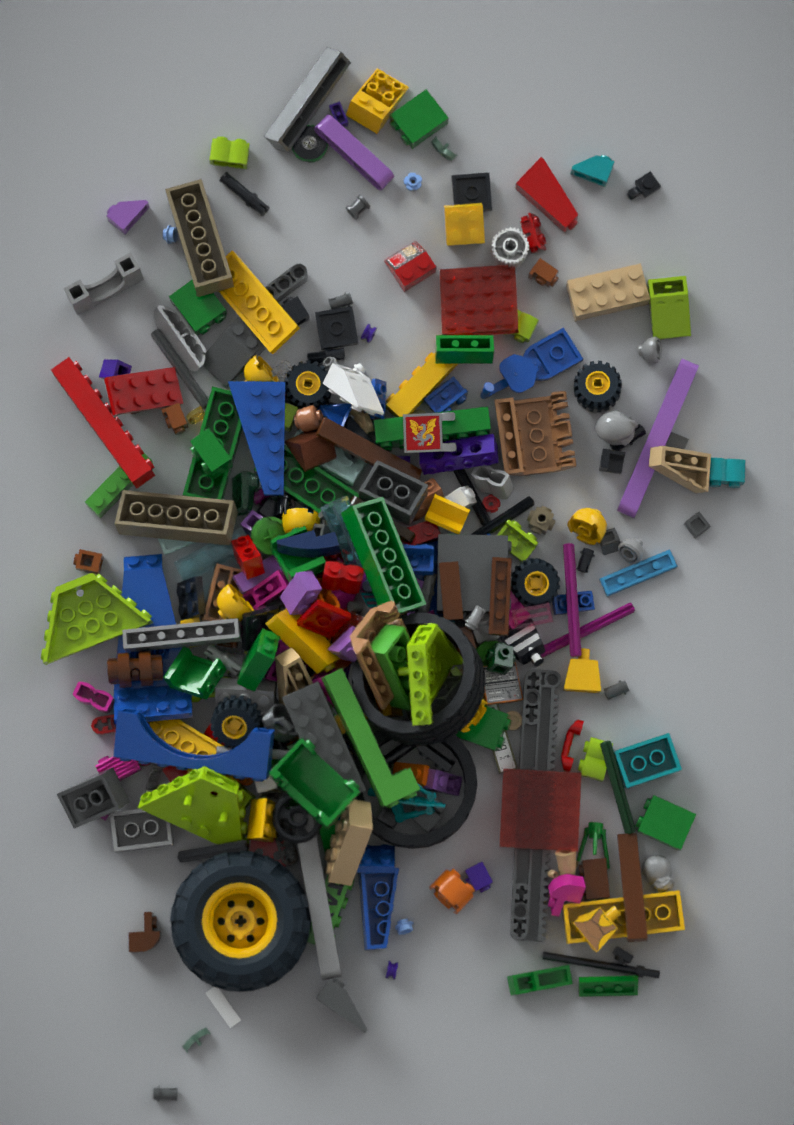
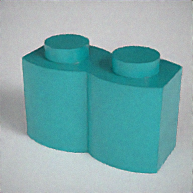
[709,458,746,488]

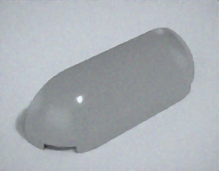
[154,305,206,372]

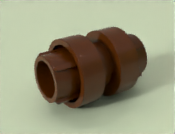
[107,651,164,688]

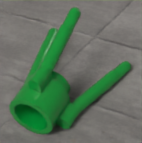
[576,822,610,869]

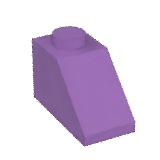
[106,200,150,235]
[328,626,357,662]

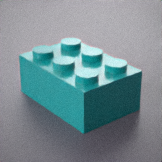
[614,733,682,790]

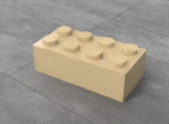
[566,263,650,322]
[324,800,373,886]

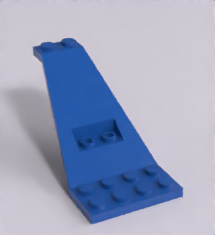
[114,554,193,725]

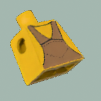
[572,906,621,953]

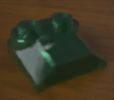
[232,471,259,516]

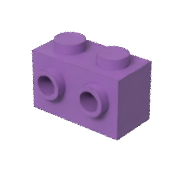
[280,570,322,615]

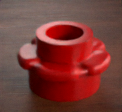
[482,494,501,513]

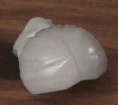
[642,855,674,893]

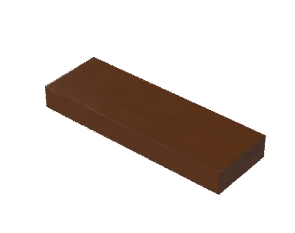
[439,561,463,621]

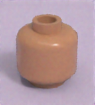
[294,405,324,433]

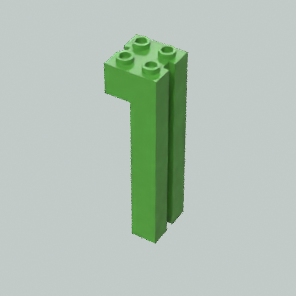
[321,668,420,808]

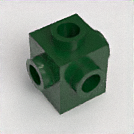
[486,642,515,675]

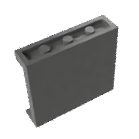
[437,534,511,614]

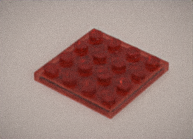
[440,265,519,335]
[499,769,582,852]

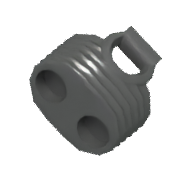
[262,704,298,743]

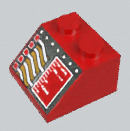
[384,241,436,292]

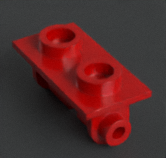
[520,212,547,254]

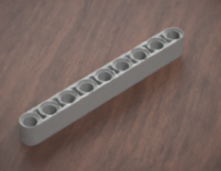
[291,805,342,980]

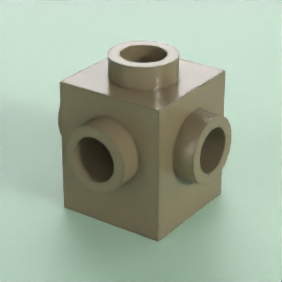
[527,506,556,535]

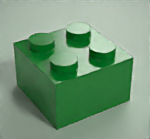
[190,428,233,480]

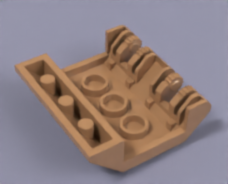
[494,391,577,476]
[350,601,411,710]

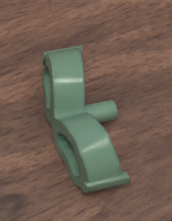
[431,137,457,161]
[182,1027,211,1054]

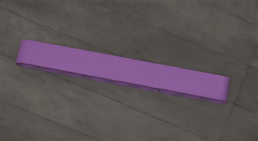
[617,359,699,518]

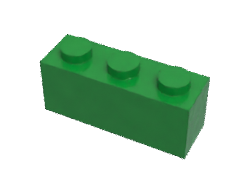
[435,335,494,364]

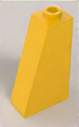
[266,609,340,674]

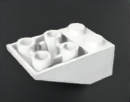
[323,363,384,415]

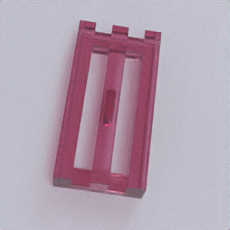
[511,602,553,629]

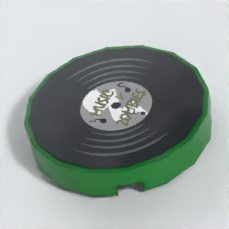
[292,125,328,163]

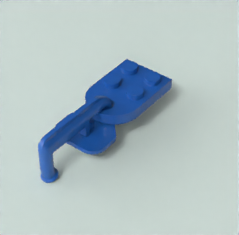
[480,327,583,399]

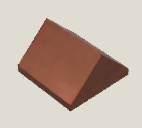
[285,429,337,472]

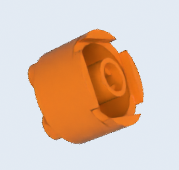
[429,869,475,914]

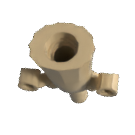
[548,846,578,879]

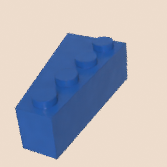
[358,868,399,951]

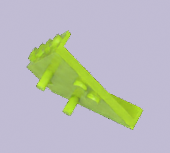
[41,573,154,665]
[398,623,463,726]
[138,766,249,848]

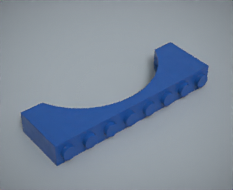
[113,707,275,782]

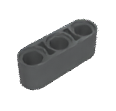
[265,264,308,303]

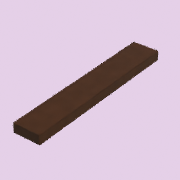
[316,417,422,480]
[617,833,648,942]

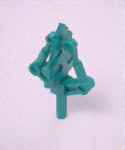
[368,784,445,823]

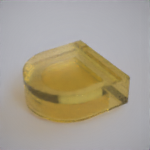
[186,406,205,424]

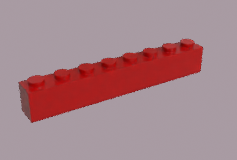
[51,357,155,489]

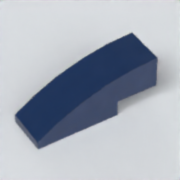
[276,530,340,558]

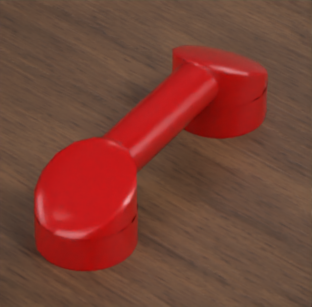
[560,719,584,773]

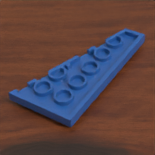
[228,381,285,496]

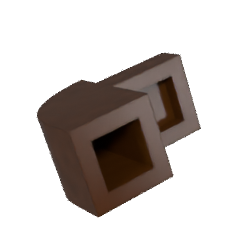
[129,912,161,953]

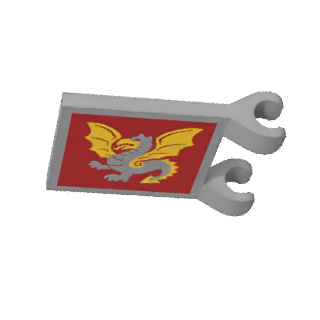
[403,412,456,453]

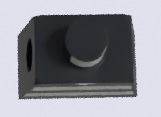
[500,618,546,667]

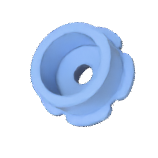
[404,173,422,191]
[163,225,178,244]
[395,919,414,935]

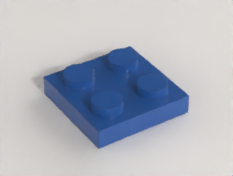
[356,844,395,873]

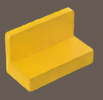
[424,494,470,534]

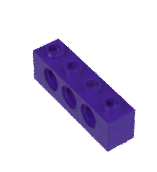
[419,434,498,475]

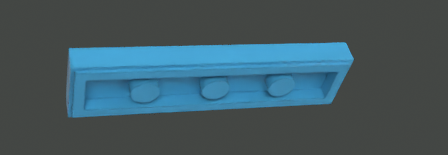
[599,549,678,597]

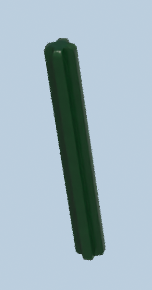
[600,741,636,834]

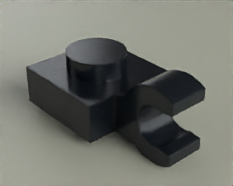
[627,171,661,200]

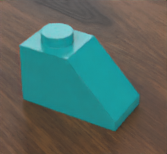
[570,155,615,187]

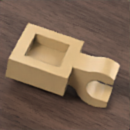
[350,408,374,434]

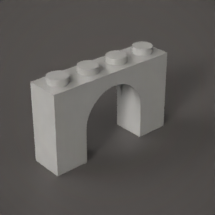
[64,252,144,316]

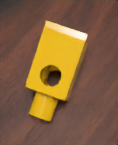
[563,648,601,693]

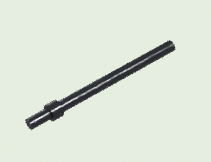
[543,952,660,979]

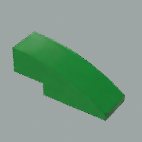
[507,965,573,996]

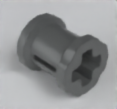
[346,195,371,220]

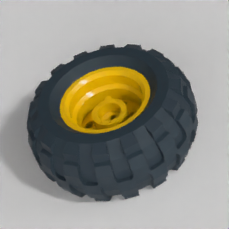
[170,851,311,992]

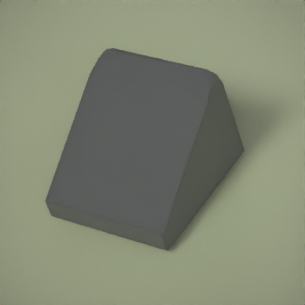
[600,528,621,555]

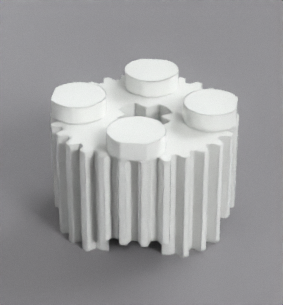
[491,227,529,269]

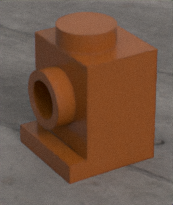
[528,258,559,287]
[161,403,188,435]
[73,549,104,575]

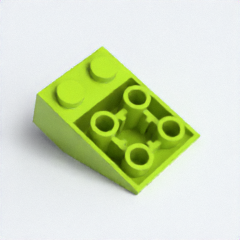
[646,276,691,340]

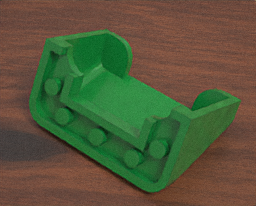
[269,738,360,830]

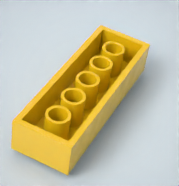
[562,890,685,944]

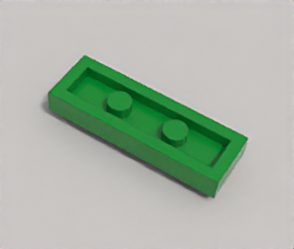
[578,976,638,997]

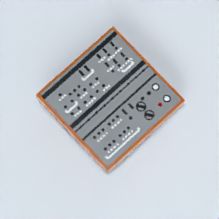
[483,662,523,706]

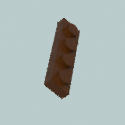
[488,557,512,636]

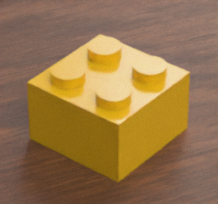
[444,203,485,246]

